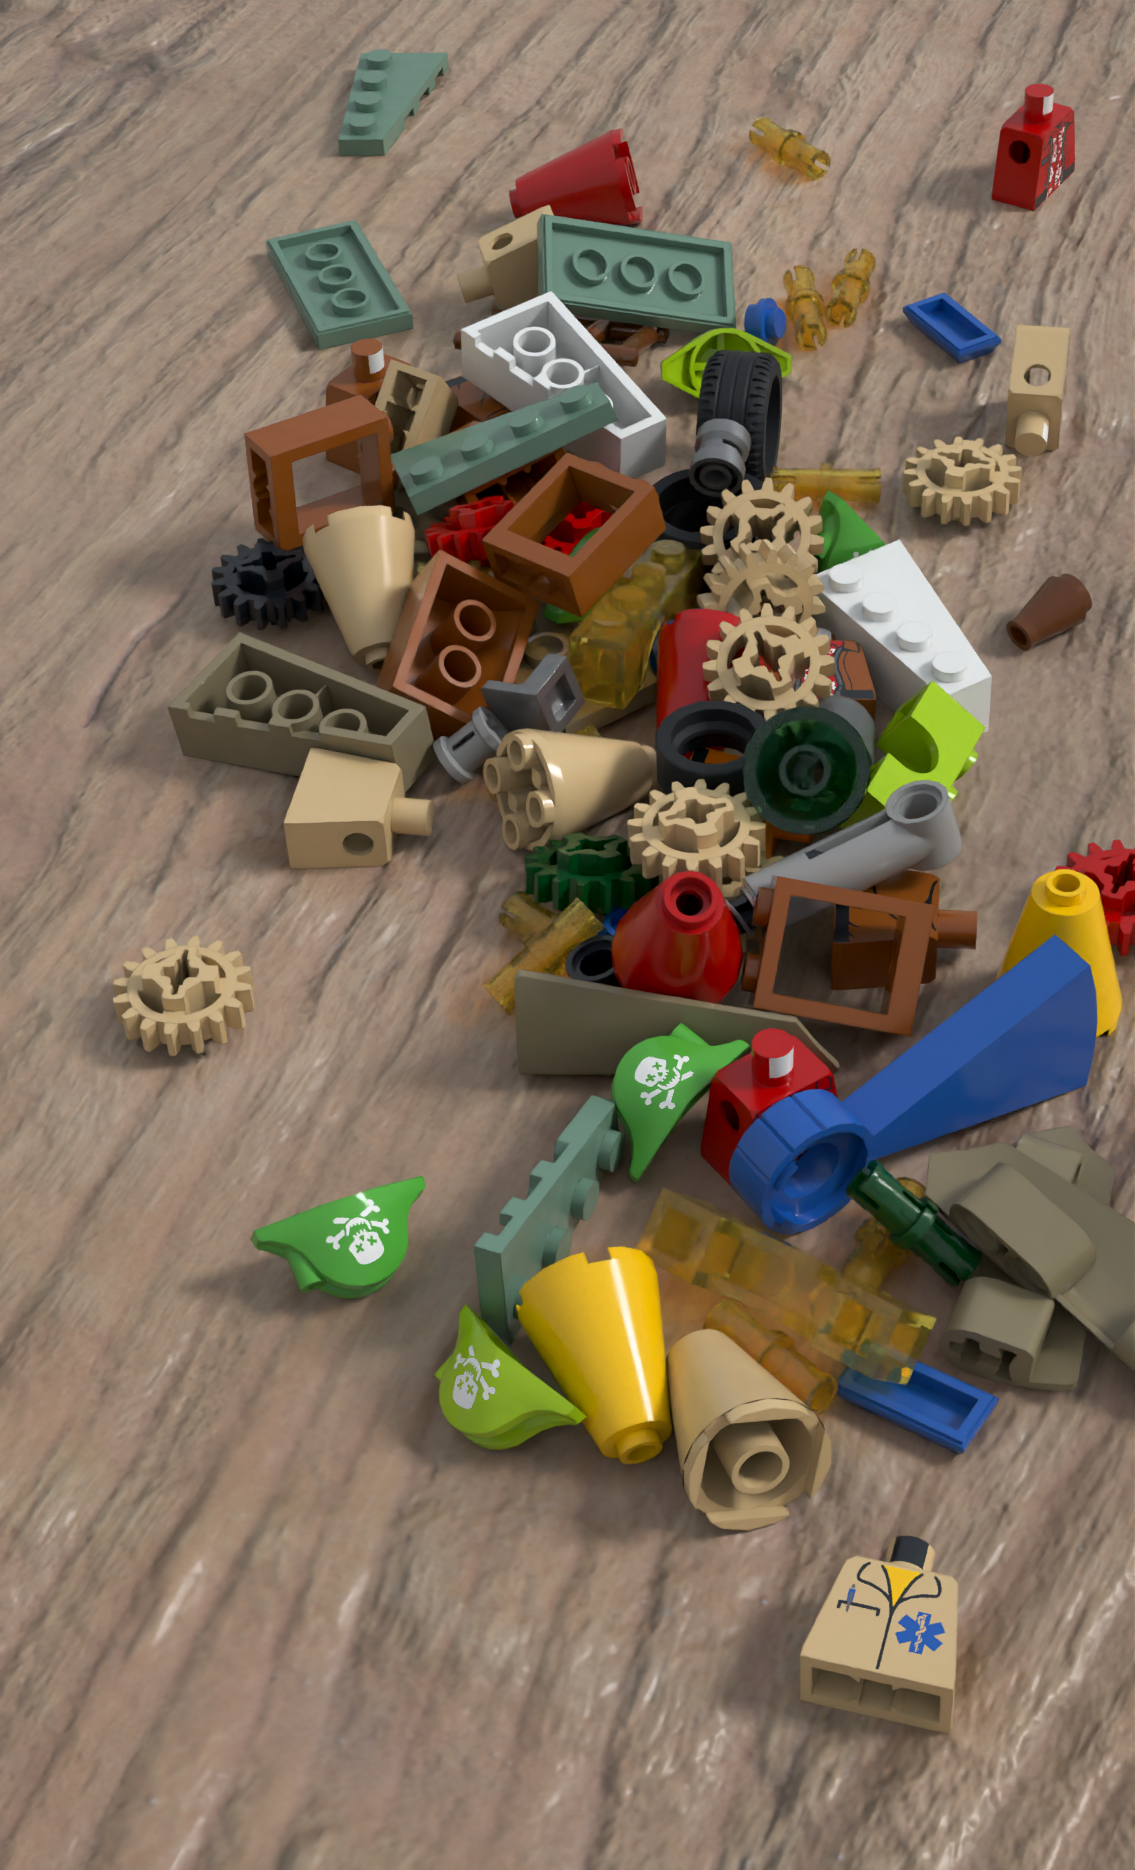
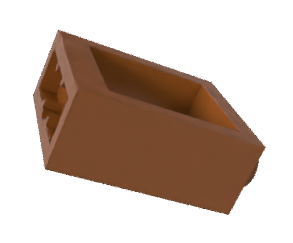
[244,394,398,551]
[482,453,666,618]
[740,875,935,1037]

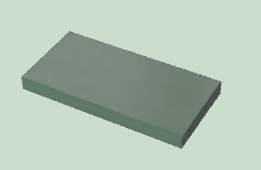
[537,214,736,334]
[266,220,414,350]

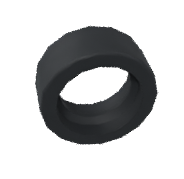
[655,700,772,802]

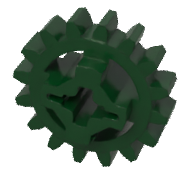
[524,832,659,917]

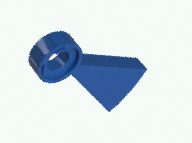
[729,934,1097,1235]

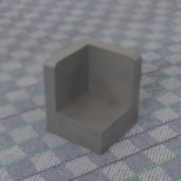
[481,654,586,733]

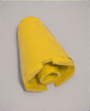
[993,869,1122,1037]
[516,1246,672,1464]

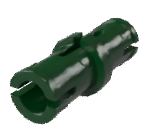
[845,1160,982,1287]

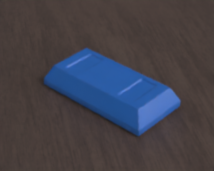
[903,293,1001,364]
[832,1338,999,1455]

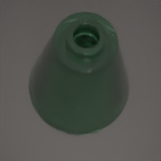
[743,706,871,835]

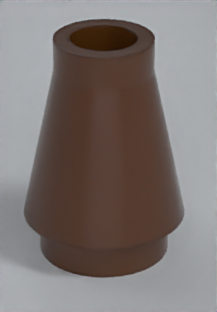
[1006,573,1092,651]

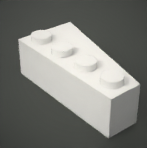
[461,291,667,479]
[811,539,992,734]

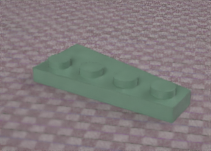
[338,49,449,156]
[391,382,618,515]
[474,1095,626,1347]

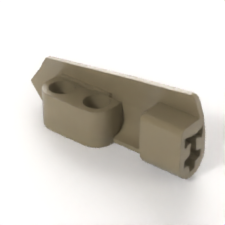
[514,969,839,1091]
[939,1125,1115,1391]
[925,1142,1135,1373]

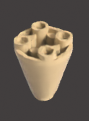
[483,728,660,851]

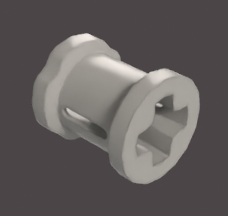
[433,706,508,784]

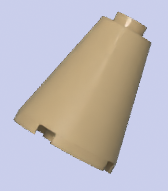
[302,505,415,672]
[666,1329,832,1531]

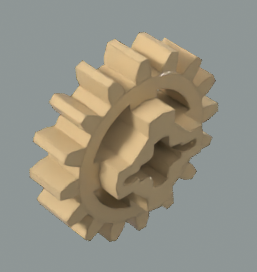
[903,437,1022,526]
[700,478,824,597]
[697,539,826,634]
[703,603,835,735]
[627,779,766,890]
[113,936,255,1056]

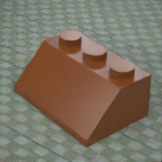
[376,550,540,741]

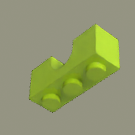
[831,680,986,829]

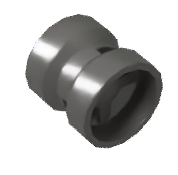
[688,419,751,497]

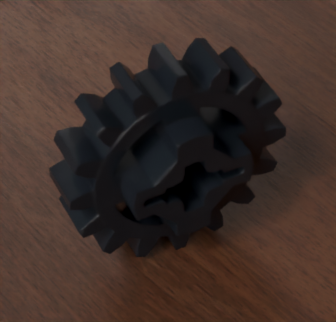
[211,538,325,630]

